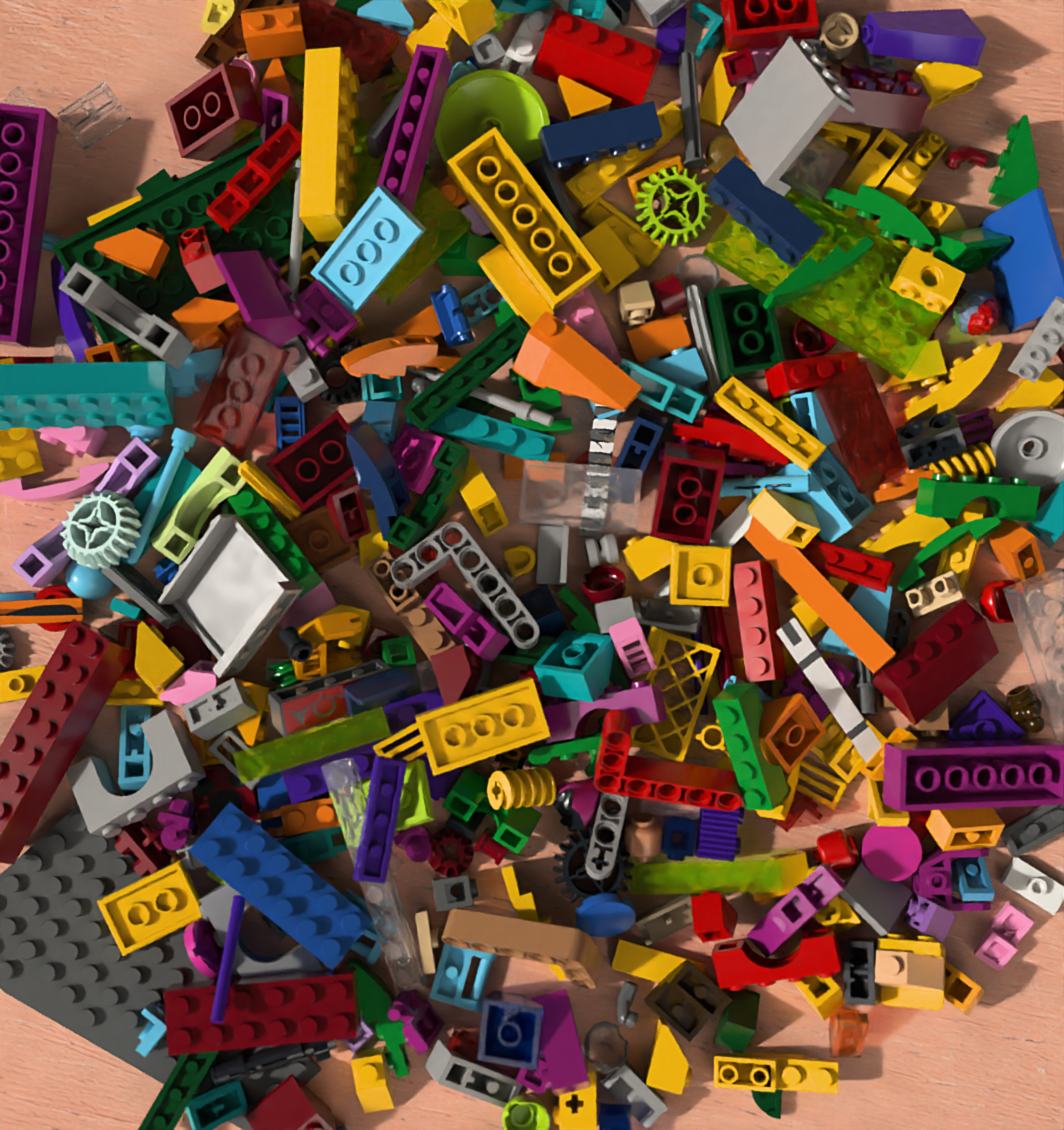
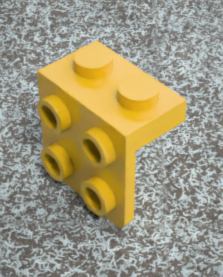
[877,934,946,1011]

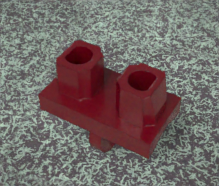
[114,821,171,877]

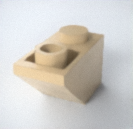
[617,280,655,328]

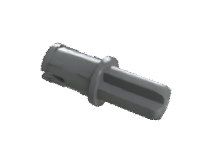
[854,658,878,716]

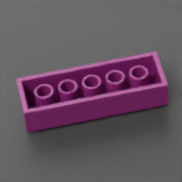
[883,738,1064,811]

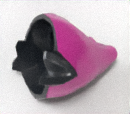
[553,775,602,833]

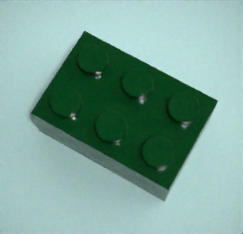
[704,281,785,383]

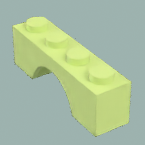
[149,446,246,565]

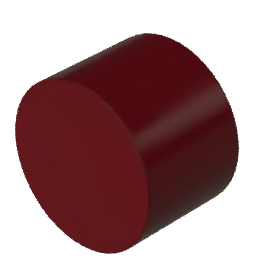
[649,273,687,317]

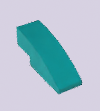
[619,358,708,423]

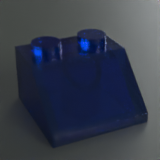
[478,990,544,1071]

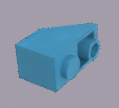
[362,400,399,446]

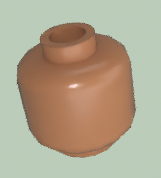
[624,815,662,862]

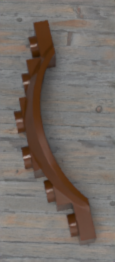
[195,0,295,71]

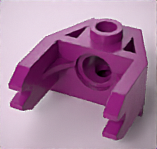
[912,846,991,911]

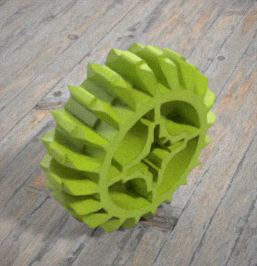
[635,166,713,247]

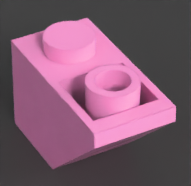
[160,660,228,705]

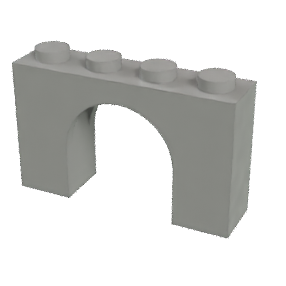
[58,262,195,370]
[66,709,206,838]
[199,883,325,977]

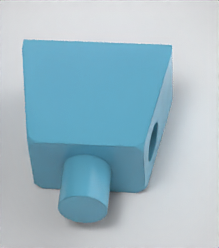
[790,391,857,446]

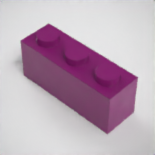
[528,989,591,1097]

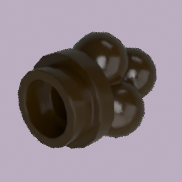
[1007,685,1045,733]

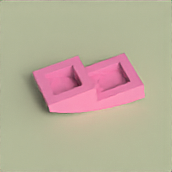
[974,901,1035,972]

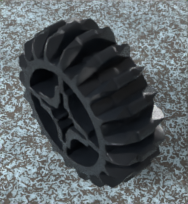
[553,826,634,906]

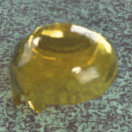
[704,134,747,175]

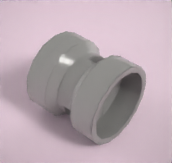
[584,533,619,568]

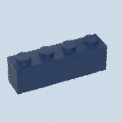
[538,101,663,171]
[706,155,825,268]

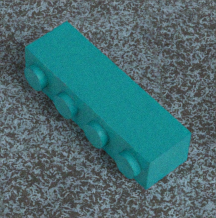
[120,453,202,566]

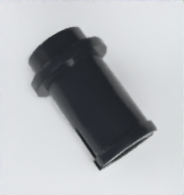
[279,626,312,662]

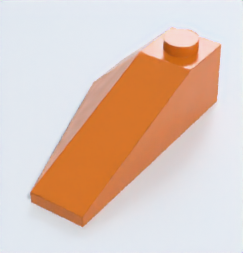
[513,311,643,412]

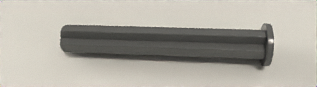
[678,52,707,168]

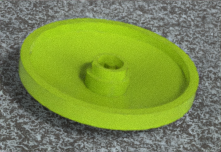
[434,69,550,166]

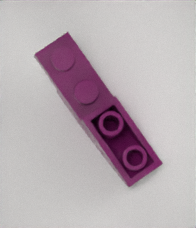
[747,862,847,958]

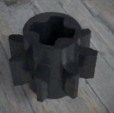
[303,1040,337,1062]

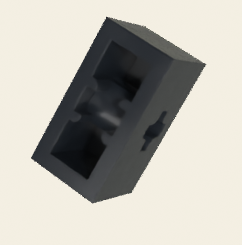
[843,937,881,1006]

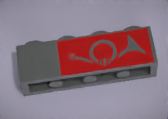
[268,658,392,737]

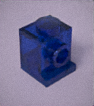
[661,815,697,861]
[599,1103,632,1130]

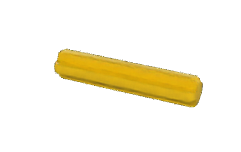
[238,460,303,522]

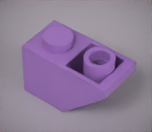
[903,894,956,942]

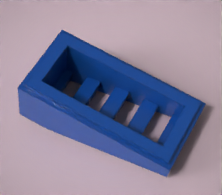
[275,396,307,455]

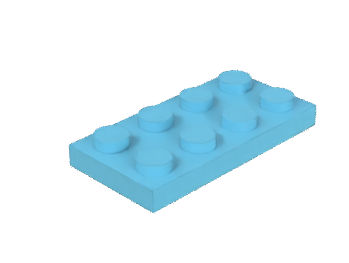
[311,185,426,315]

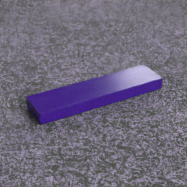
[353,755,407,884]

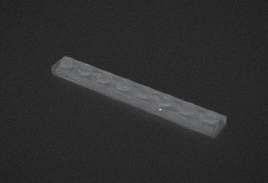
[321,757,427,992]

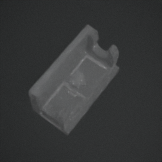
[57,82,131,150]

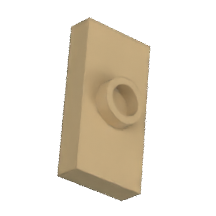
[415,907,439,974]

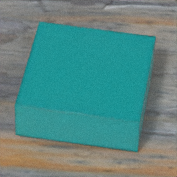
[109,598,148,621]

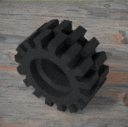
[315,349,361,405]

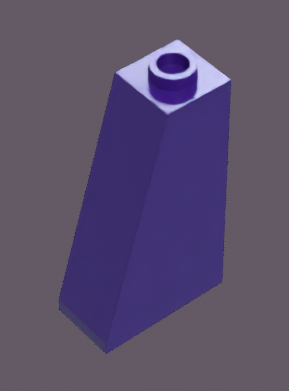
[861,9,987,66]

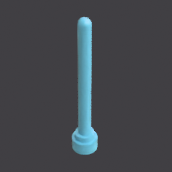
[127,428,198,564]

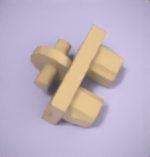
[905,570,966,619]

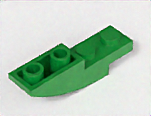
[825,184,935,250]
[347,957,411,1078]

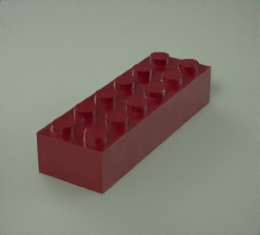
[164,967,361,1055]

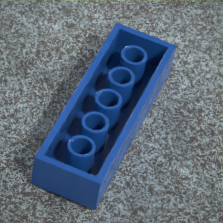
[188,802,373,970]

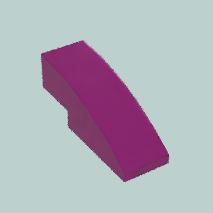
[423,579,510,663]

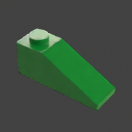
[437,233,500,277]

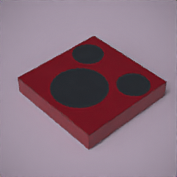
[192,760,260,833]

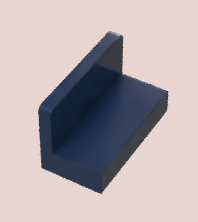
[343,667,414,718]

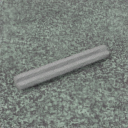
[684,285,723,399]

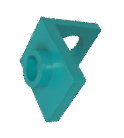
[690,0,724,61]

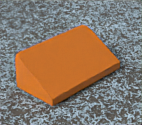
[626,311,691,364]

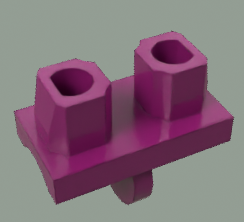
[158,798,199,850]
[393,824,432,863]

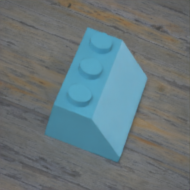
[774,445,876,543]

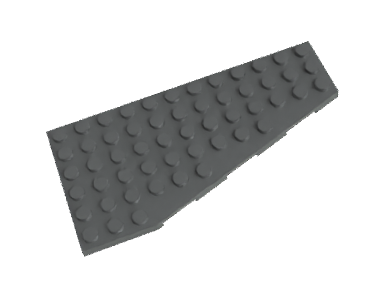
[0,805,322,1130]

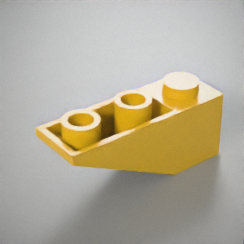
[827,128,908,223]
[879,128,950,206]

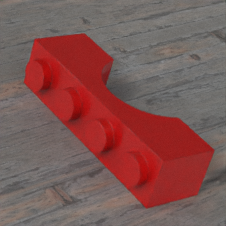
[712,926,842,991]

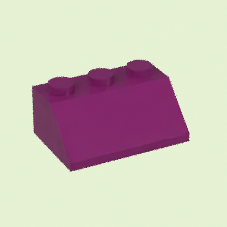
[214,250,306,349]

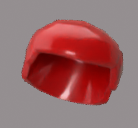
[979,579,1023,624]

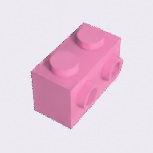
[35,426,109,458]

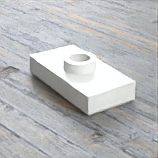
[1000,857,1064,915]

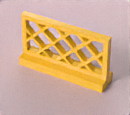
[631,626,721,763]

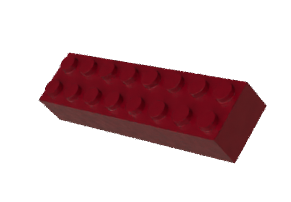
[0,618,134,865]

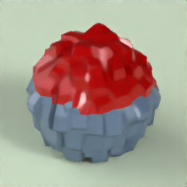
[952,290,1001,336]

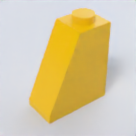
[458,445,510,538]

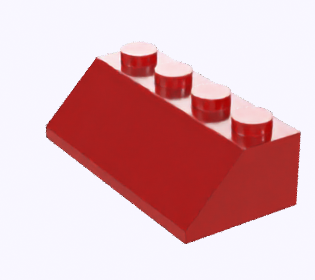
[533,8,662,109]

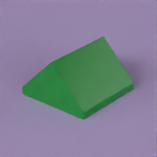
[933,227,1012,274]

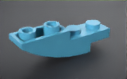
[167,348,258,397]

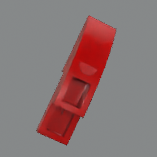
[672,409,789,467]

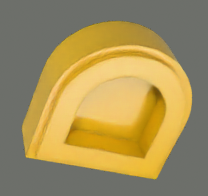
[503,545,536,578]

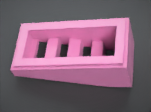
[608,617,658,679]

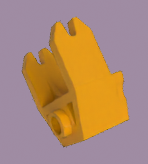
[292,612,363,680]

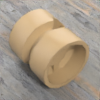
[816,13,859,65]

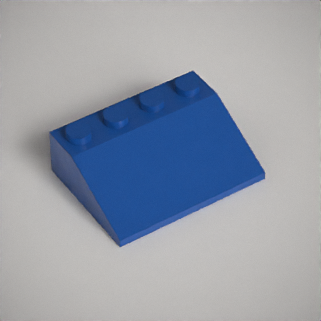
[978,188,1064,333]

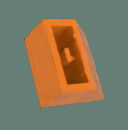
[172,297,249,351]

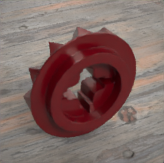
[427,827,474,876]

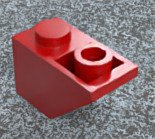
[177,226,226,294]
[691,891,738,943]

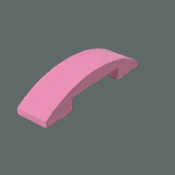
[0,462,112,502]

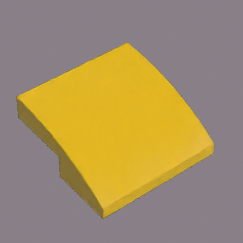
[810,710,887,784]

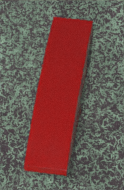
[206,121,302,233]

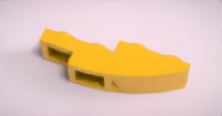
[899,341,1003,423]
[714,1053,839,1094]

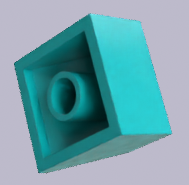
[534,630,614,703]

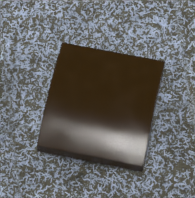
[644,959,733,1042]

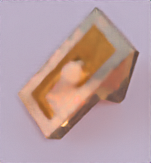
[829,1009,869,1058]

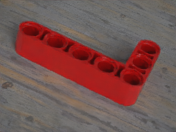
[594,709,742,811]

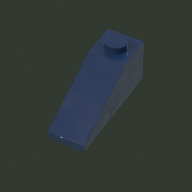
[607,407,668,505]

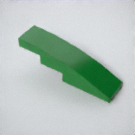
[762,236,875,310]
[557,585,629,691]

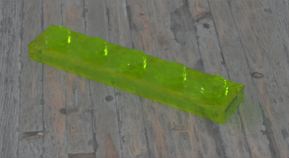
[233,707,391,783]
[630,860,783,895]

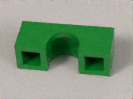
[442,766,542,854]

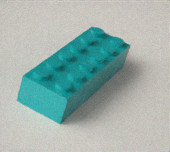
[0,361,175,430]

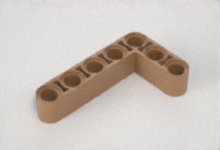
[441,909,604,989]

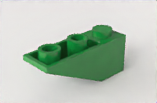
[988,115,1039,208]

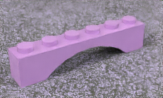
[11,436,163,589]

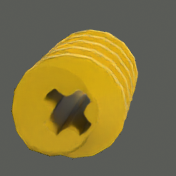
[927,442,996,480]
[487,767,556,810]

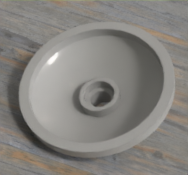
[989,409,1064,493]

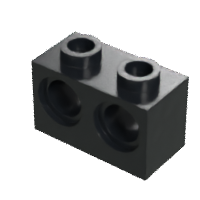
[896,408,968,470]

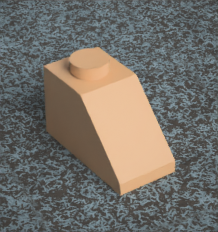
[875,950,944,991]

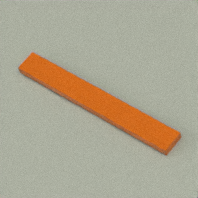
[717,487,897,674]

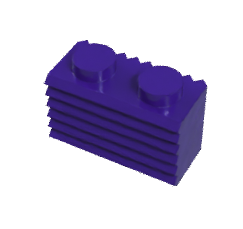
[695,807,744,862]

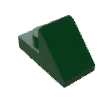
[494,630,555,665]

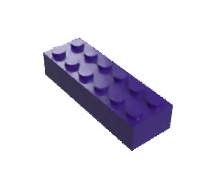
[272,687,444,805]

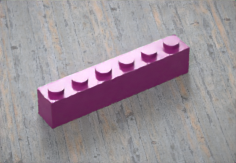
[376,44,452,214]

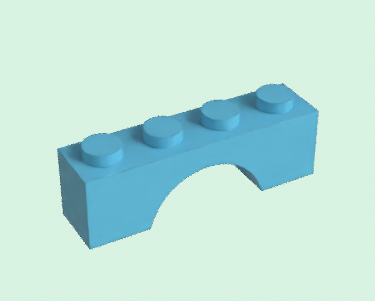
[587,347,708,420]

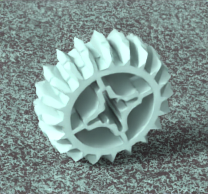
[60,489,142,570]

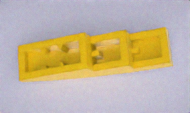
[501,862,566,981]

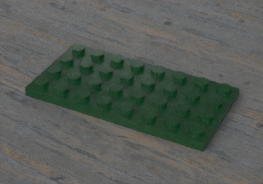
[52,137,318,347]

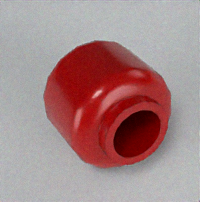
[813,829,860,872]

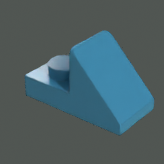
[951,857,995,901]

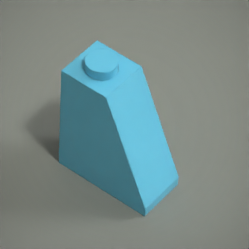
[818,586,892,658]

